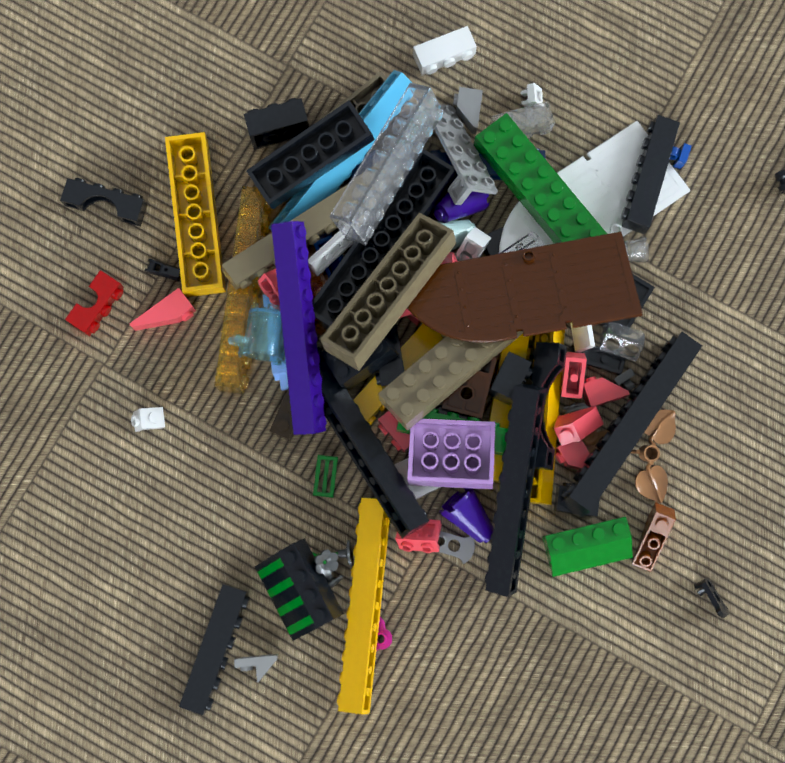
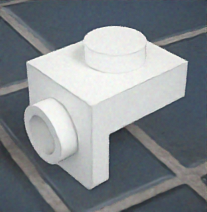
[131,407,165,432]

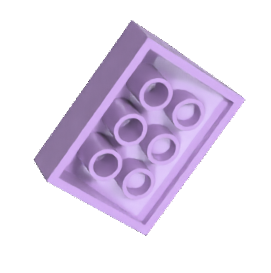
[407,419,495,489]

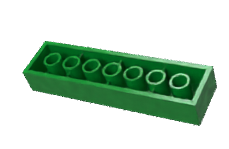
[473,113,607,244]

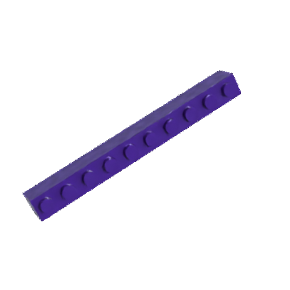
[271,221,326,435]

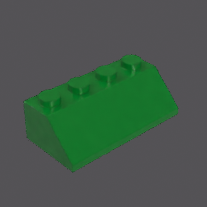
[542,517,633,577]

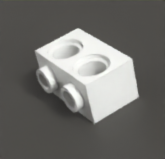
[455,227,491,261]

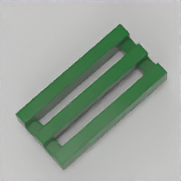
[313,455,338,498]

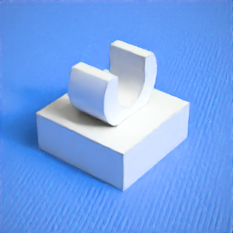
[521,83,543,109]

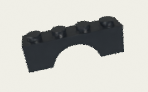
[60,178,148,227]

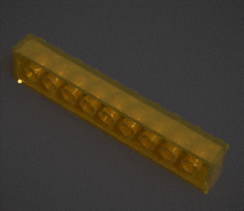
[214,186,273,394]

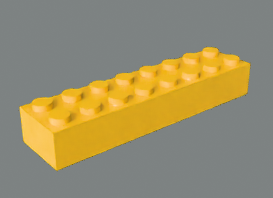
[165,132,226,297]

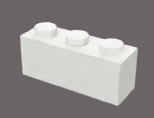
[413,26,477,75]

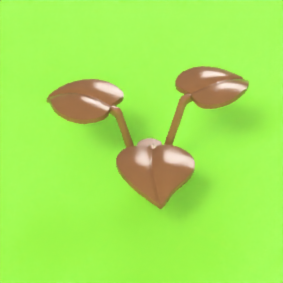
[585,410,676,503]

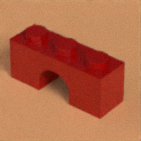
[65,270,124,337]

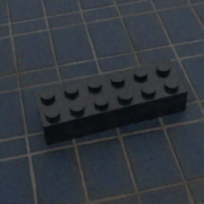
[246,100,375,209]

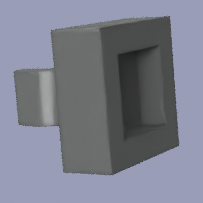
[611,368,635,391]

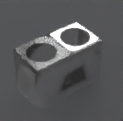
[599,322,645,362]

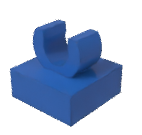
[670,143,692,170]

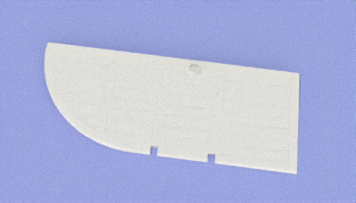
[499,121,691,254]

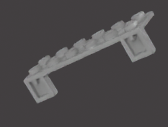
[410,100,498,205]

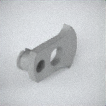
[439,531,475,564]

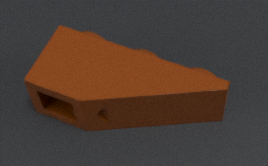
[632,502,676,572]

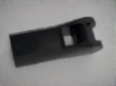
[144,259,181,282]

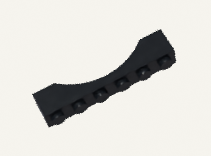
[530,342,567,471]

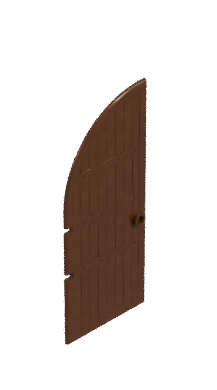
[407,232,643,343]

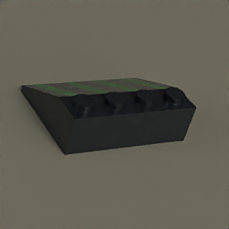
[255,538,344,641]

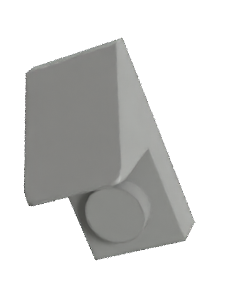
[234,654,279,683]

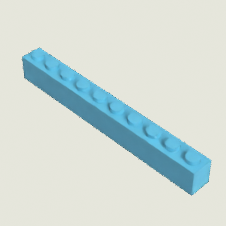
[268,70,418,230]

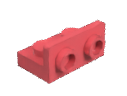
[395,519,442,553]

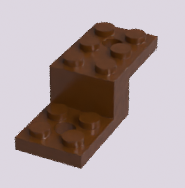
[442,352,501,419]

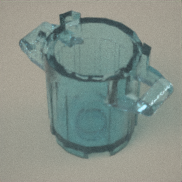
[228,303,286,365]

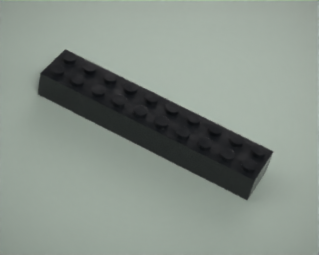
[312,148,456,330]
[560,332,702,518]

